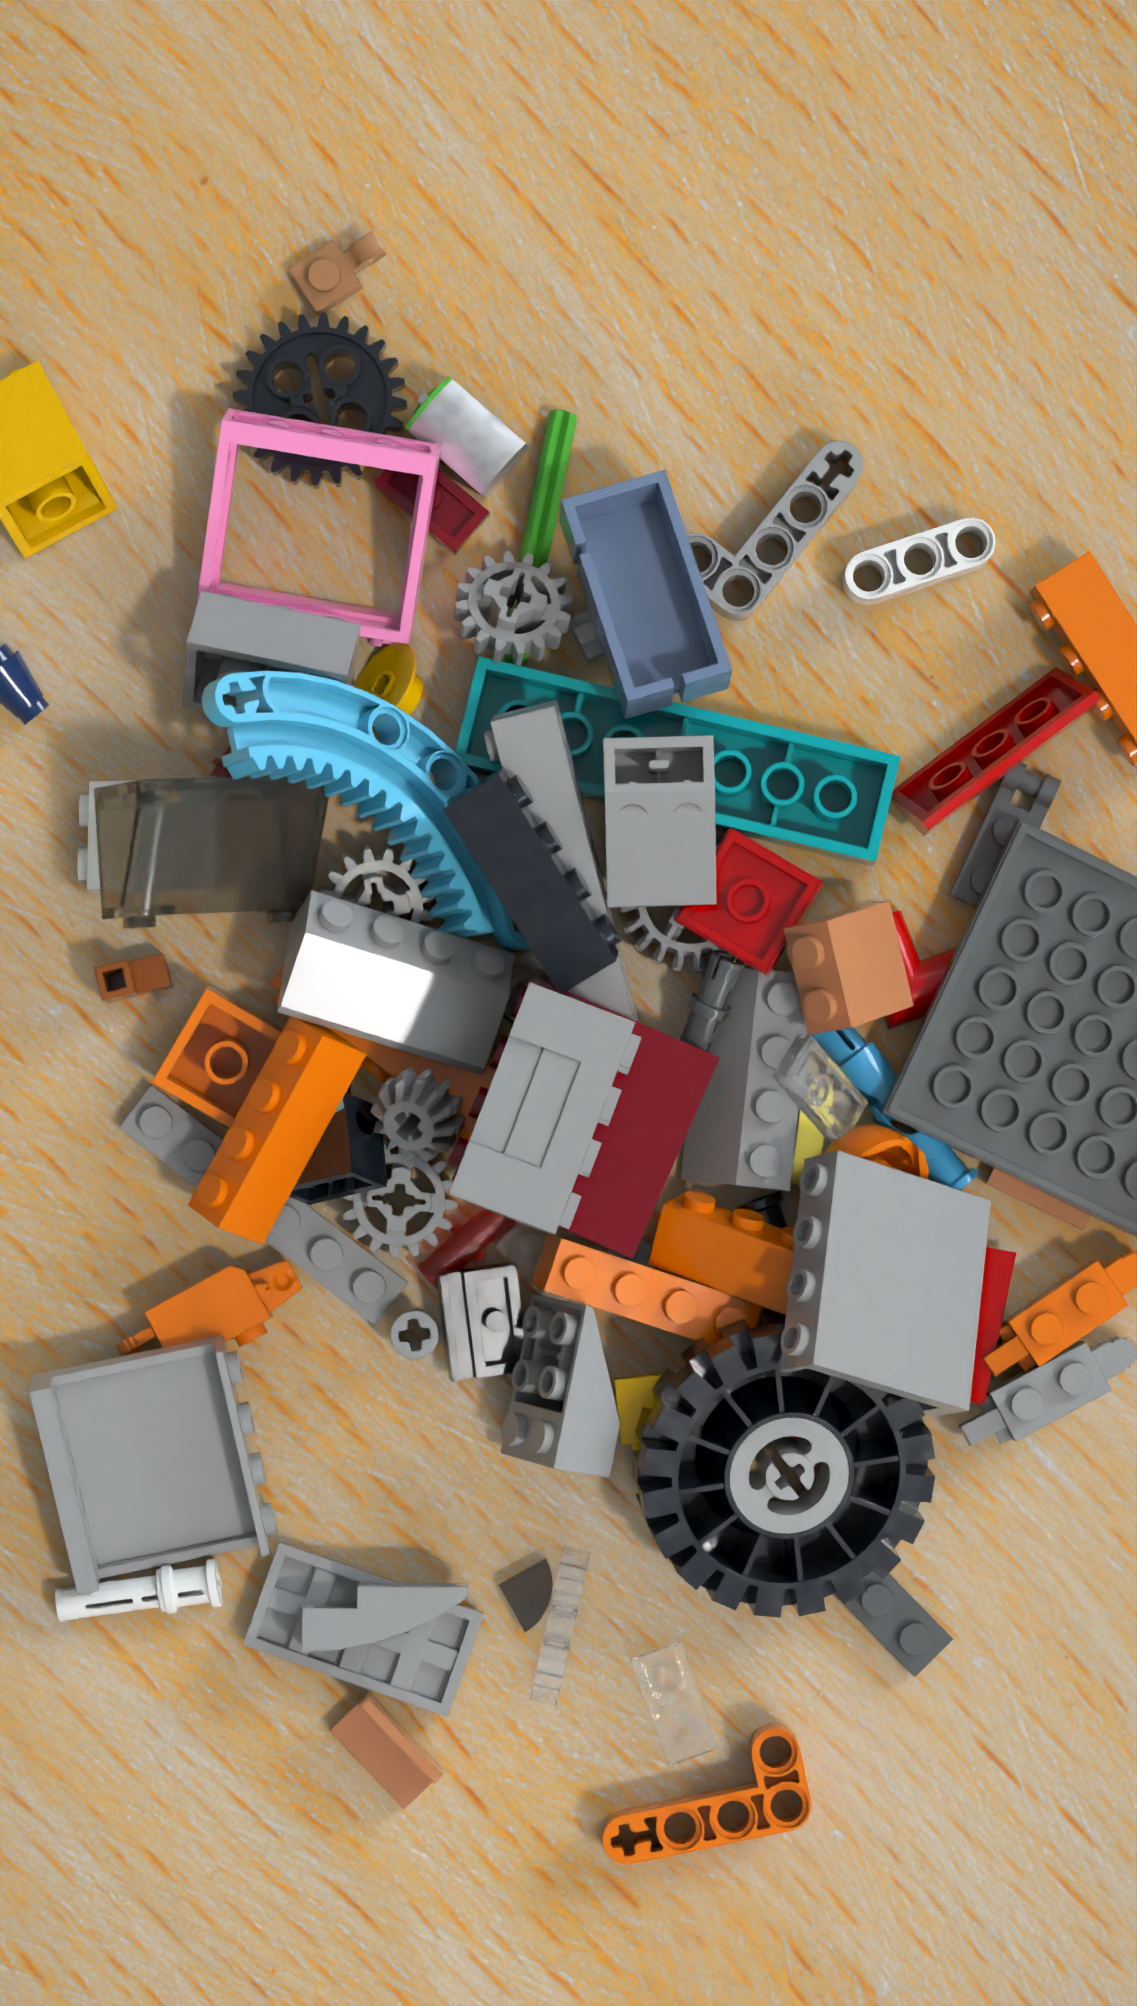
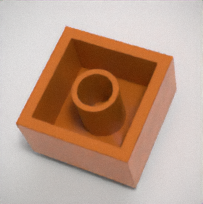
[152,985,284,1128]

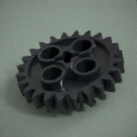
[233,312,407,489]

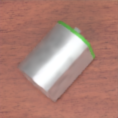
[404,376,530,498]

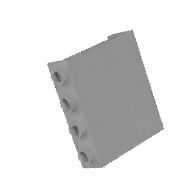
[780,1150,991,1417]
[29,1335,278,1595]

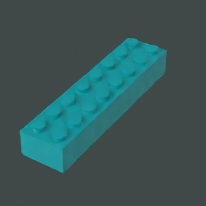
[455,656,901,866]

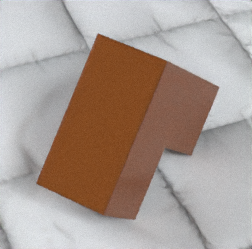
[94,953,173,1003]

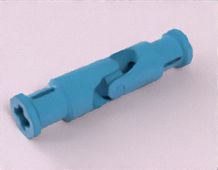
[806,1027,979,1190]

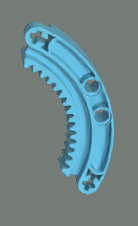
[202,671,530,952]

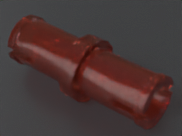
[417,1208,517,1290]

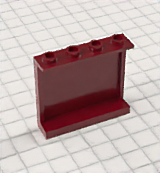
[446,979,720,1259]

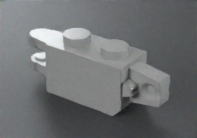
[958,1336,1137,1446]

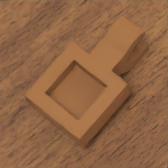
[288,231,387,316]

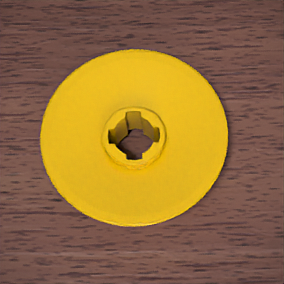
[353,642,423,727]

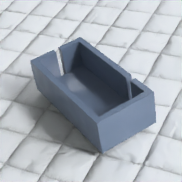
[559,470,732,719]

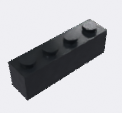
[443,767,621,994]

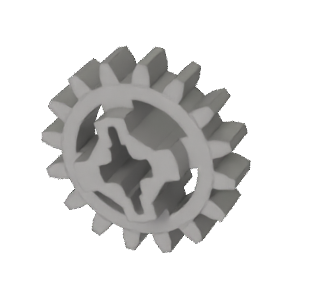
[454,551,572,666]
[318,844,435,924]
[342,1143,458,1258]

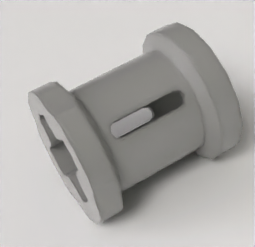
[390,1310,440,1359]

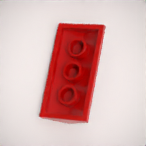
[891,667,1101,837]

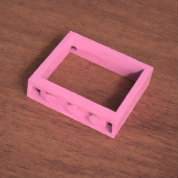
[196,408,442,647]

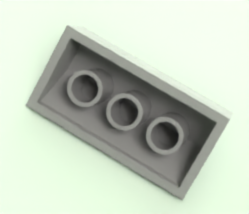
[277,890,514,1075]
[680,966,807,1192]

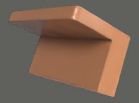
[329,1692,444,1809]

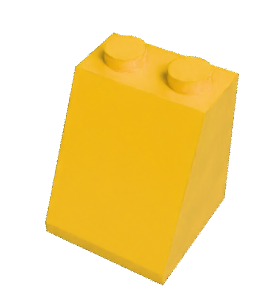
[0,361,119,559]

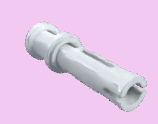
[55,1558,223,1622]

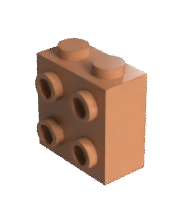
[784,901,913,1035]

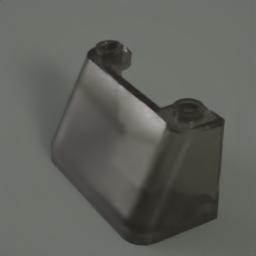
[94,776,329,929]

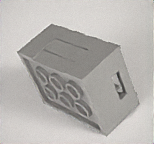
[449,982,642,1236]

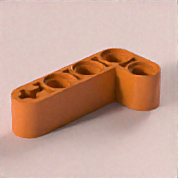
[602,1723,811,1864]

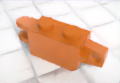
[982,1251,1137,1377]
[115,1260,303,1356]

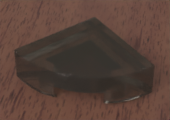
[499,1557,553,1632]

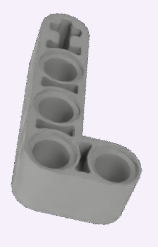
[687,440,863,621]

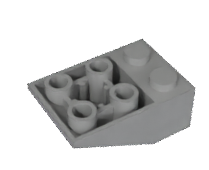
[603,735,717,908]
[501,1294,620,1478]

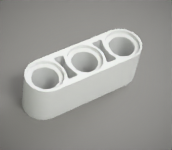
[842,517,996,606]

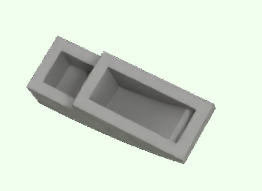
[302,1582,468,1652]

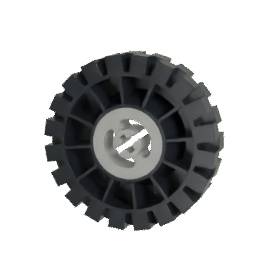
[632,1314,935,1618]

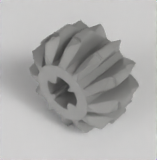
[370,1067,466,1162]

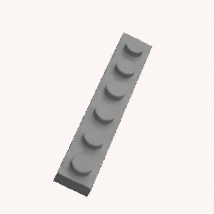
[119,1085,408,1325]

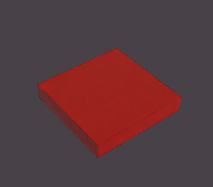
[674,827,824,977]

